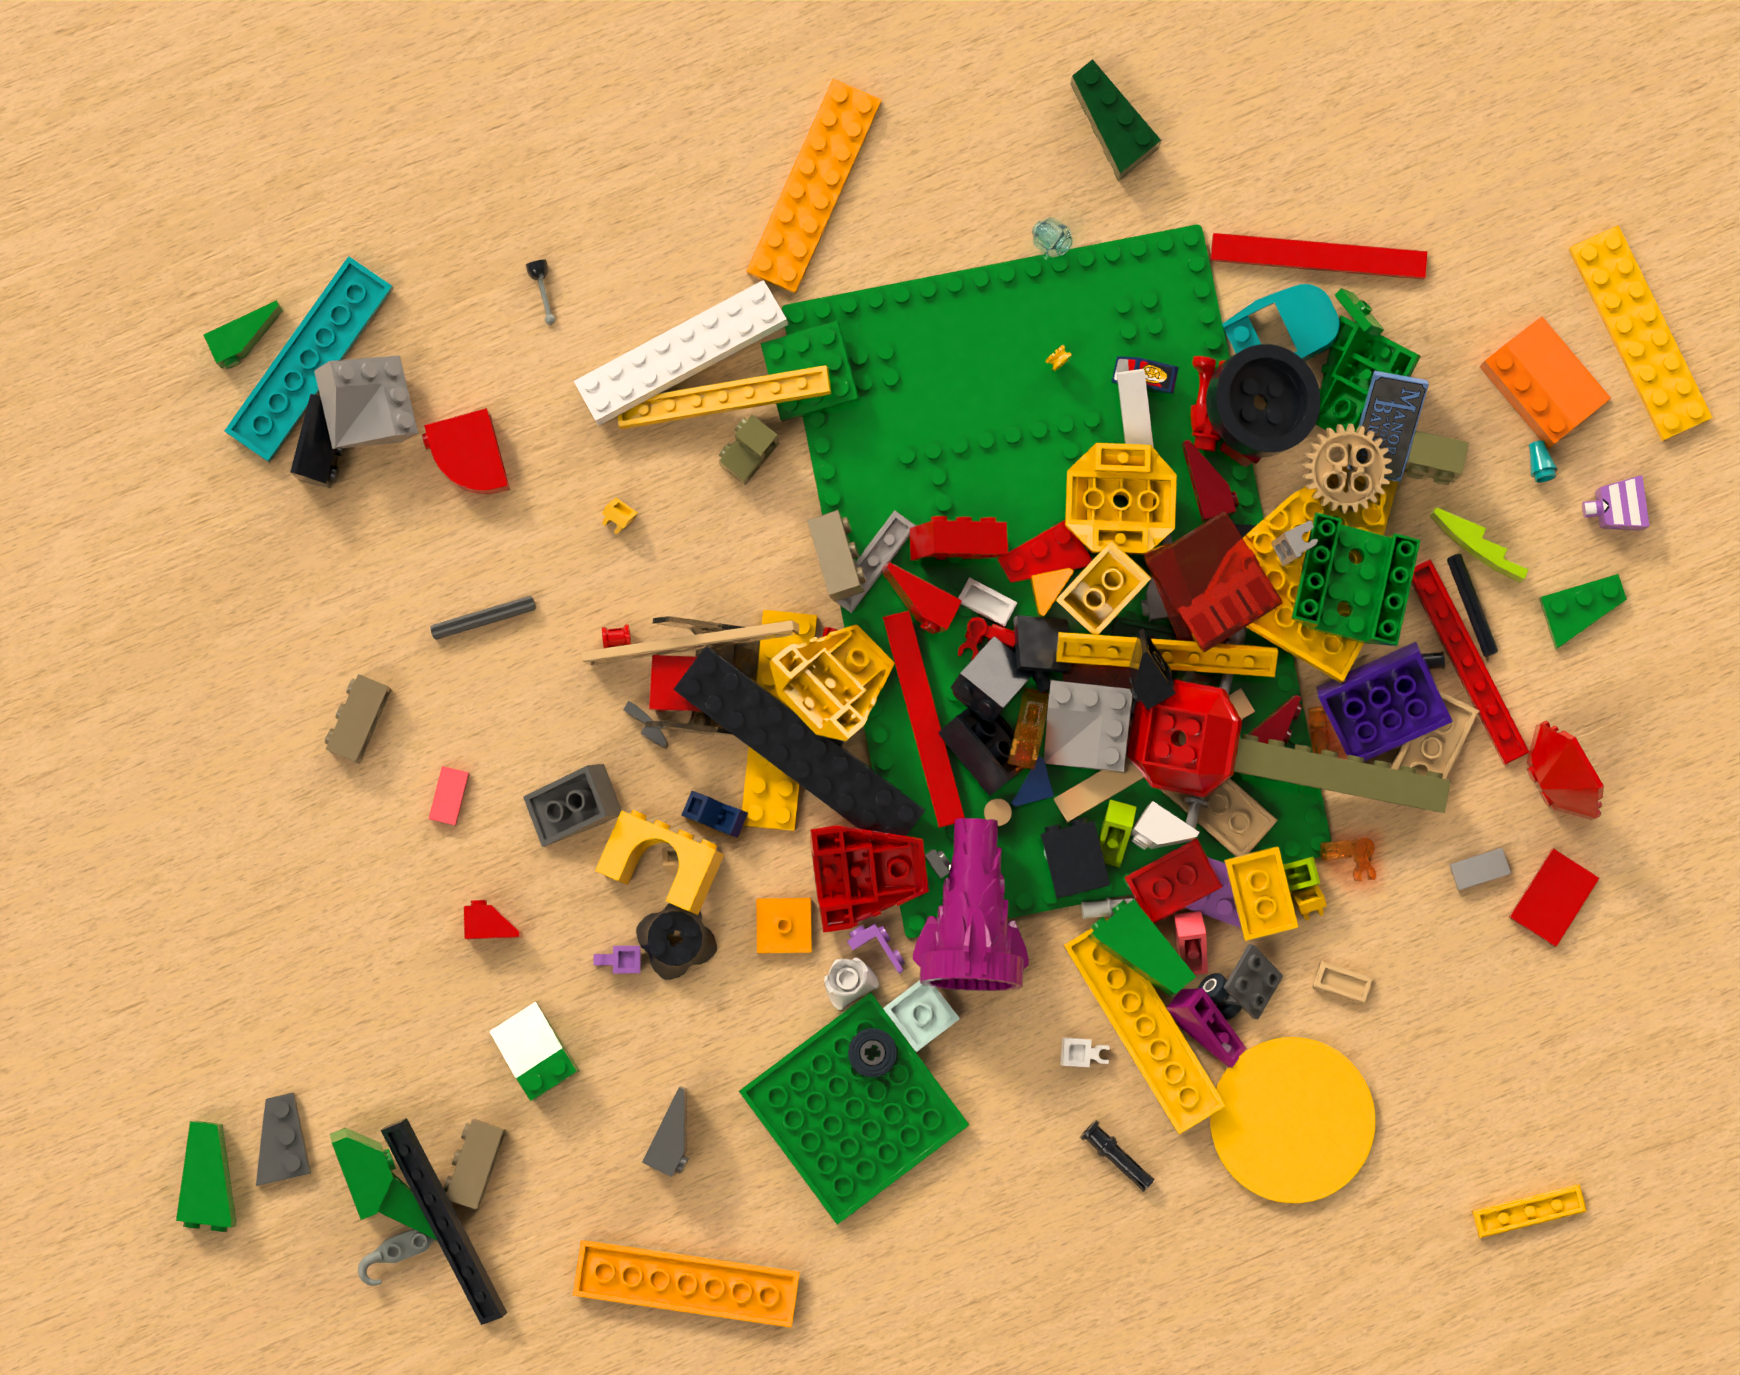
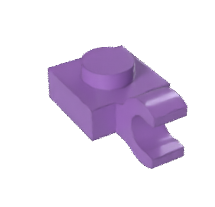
[594,946,640,974]

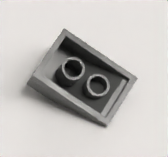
[523,764,622,847]
[642,1086,689,1177]

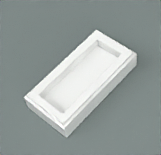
[958,577,1017,628]

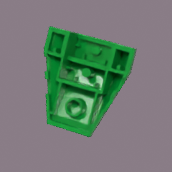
[1315,315,1421,433]

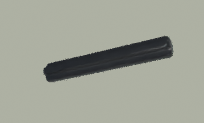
[1447,554,1498,657]

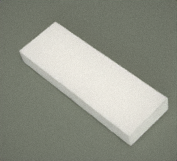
[1117,369,1154,448]

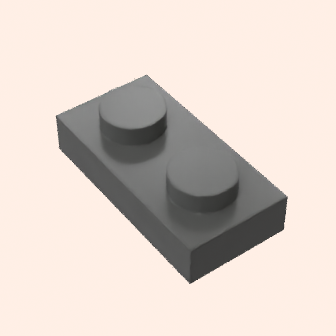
[925,849,951,878]

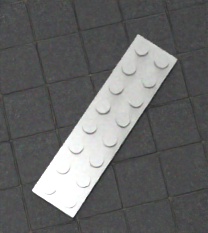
[574,280,788,426]

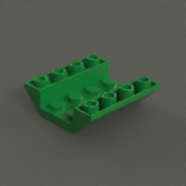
[1291,512,1421,646]

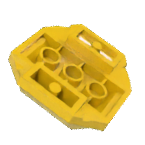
[1065,443,1177,555]

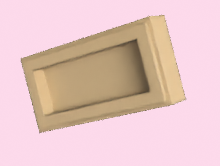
[1312,961,1374,1004]

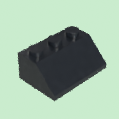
[290,394,345,488]
[938,708,1037,796]

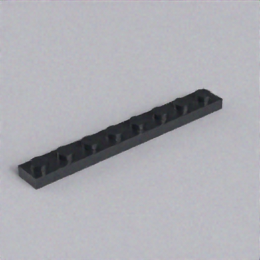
[380,1118,507,1325]

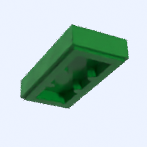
[1335,288,1384,336]

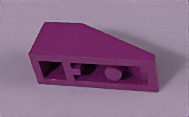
[1167,988,1247,1068]

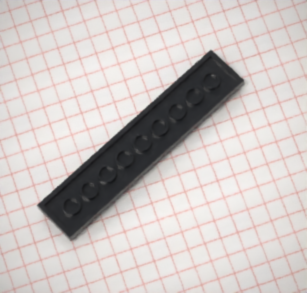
[673,645,926,836]

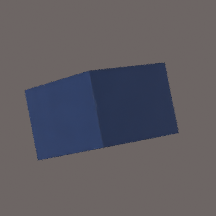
[1011,756,1054,808]

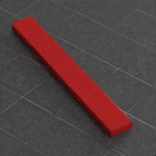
[1210,233,1428,280]
[1411,559,1530,765]
[883,611,965,828]

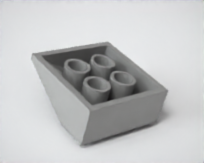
[314,356,418,449]
[1044,680,1134,773]

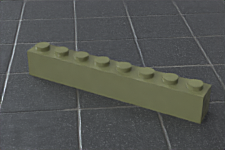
[1234,734,1451,813]

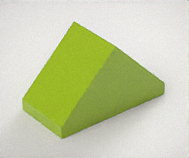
[1283,857,1320,892]

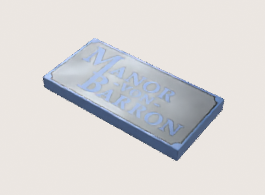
[1347,371,1429,482]

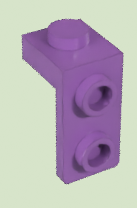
[847,924,905,974]

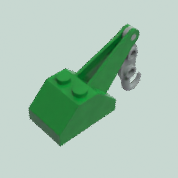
[330,1128,437,1286]

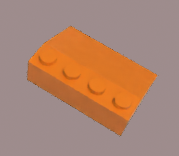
[1480,316,1611,449]

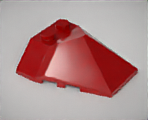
[1526,720,1604,820]
[810,825,929,933]

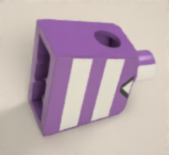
[1582,476,1650,531]

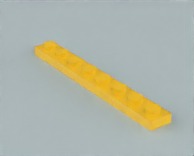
[617,365,831,429]
[1056,632,1278,677]

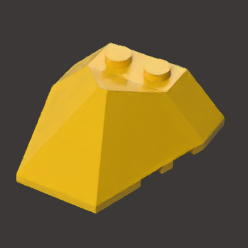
[769,624,895,741]

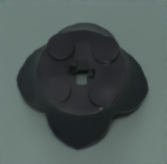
[636,903,717,980]

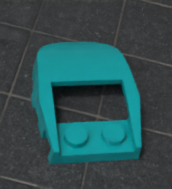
[1222,284,1340,362]

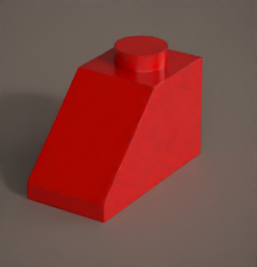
[464,900,522,940]

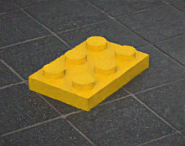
[1224,847,1298,941]

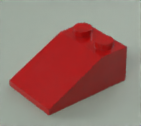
[881,562,962,634]

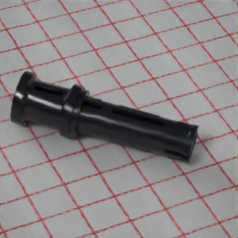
[1080,1120,1155,1192]

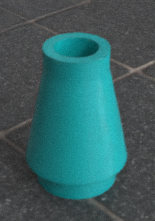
[1528,440,1557,483]

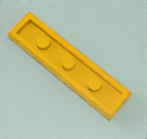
[1472,1184,1587,1238]

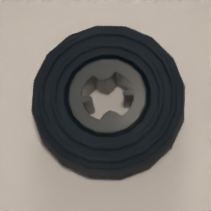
[848,1028,897,1078]

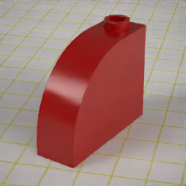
[422,408,510,495]

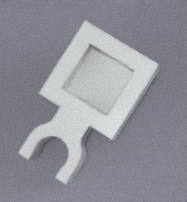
[1060,1037,1110,1067]

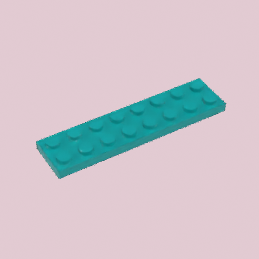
[224,256,394,463]

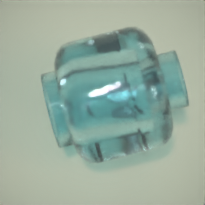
[1032,217,1073,257]

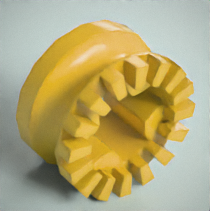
[1045,345,1072,371]

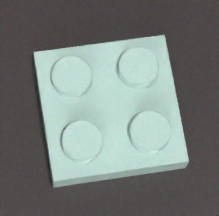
[883,980,960,1052]

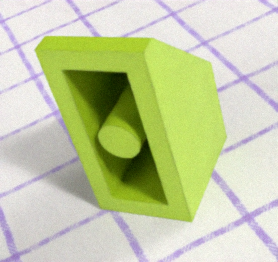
[1099,800,1137,867]

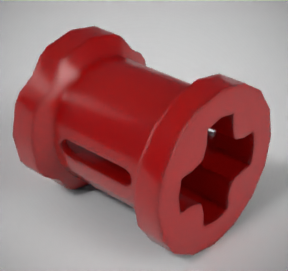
[602,624,632,648]

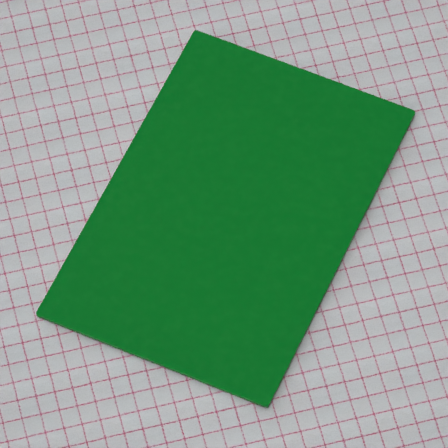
[782,224,1333,938]

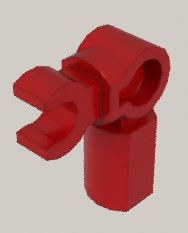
[958,617,1015,660]

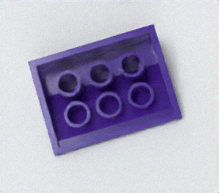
[1316,642,1453,761]

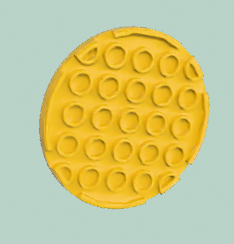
[1209,1037,1376,1203]

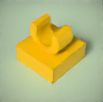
[602,498,638,534]
[1292,885,1327,921]

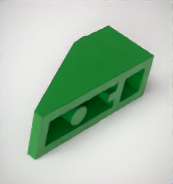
[203,300,283,369]

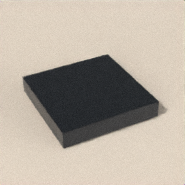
[1013,615,1071,674]

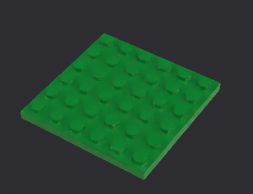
[739,992,970,1225]

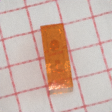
[1008,688,1049,770]

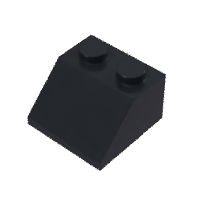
[1129,628,1176,710]

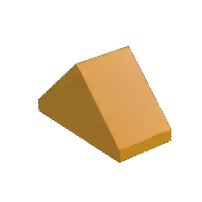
[1031,568,1074,617]

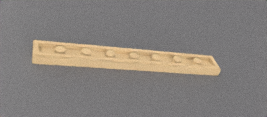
[581,620,800,665]
[1053,688,1255,823]

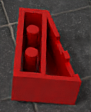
[909,516,1008,561]

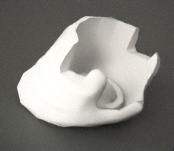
[824,958,879,1010]

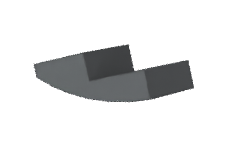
[623,701,668,749]

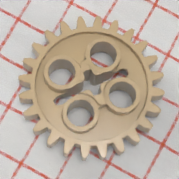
[1302,424,1392,513]

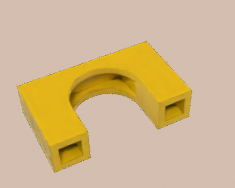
[595,810,724,915]

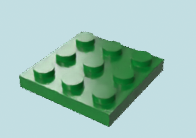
[760,321,860,422]

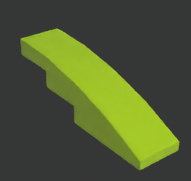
[1430,507,1529,583]

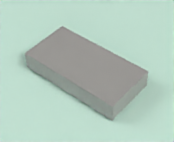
[1449,848,1511,890]

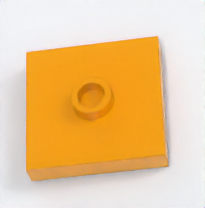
[756,898,812,954]

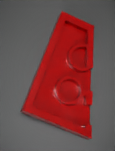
[997,520,1093,583]

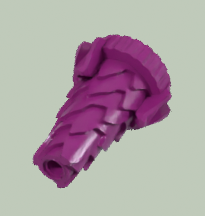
[913,818,1029,991]

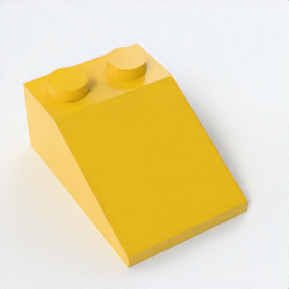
[1056,540,1151,635]

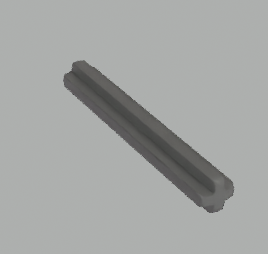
[430,596,536,640]

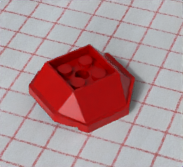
[1127,679,1242,797]

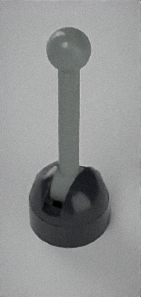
[526,259,555,325]

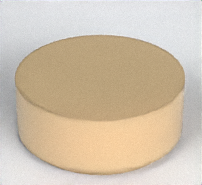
[984,799,1012,827]

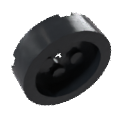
[1206,344,1320,458]

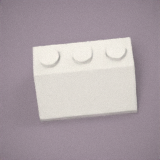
[1130,802,1199,850]

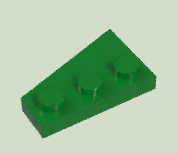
[1539,574,1627,650]

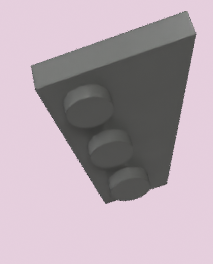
[256,1093,311,1186]

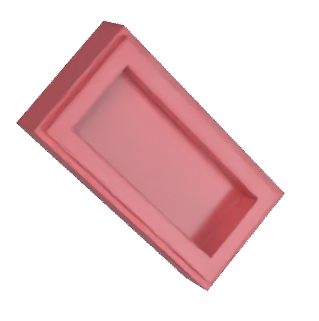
[429,766,469,826]

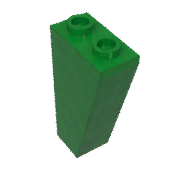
[1088,899,1196,996]
[176,1121,236,1232]

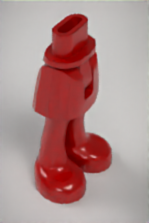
[1191,356,1226,452]

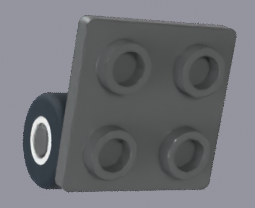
[1198,944,1283,1020]

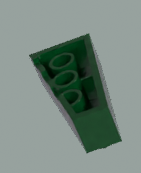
[1070,59,1162,181]

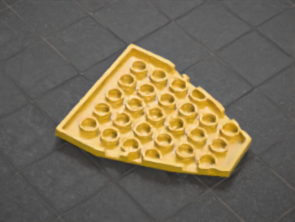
[1202,466,1386,683]

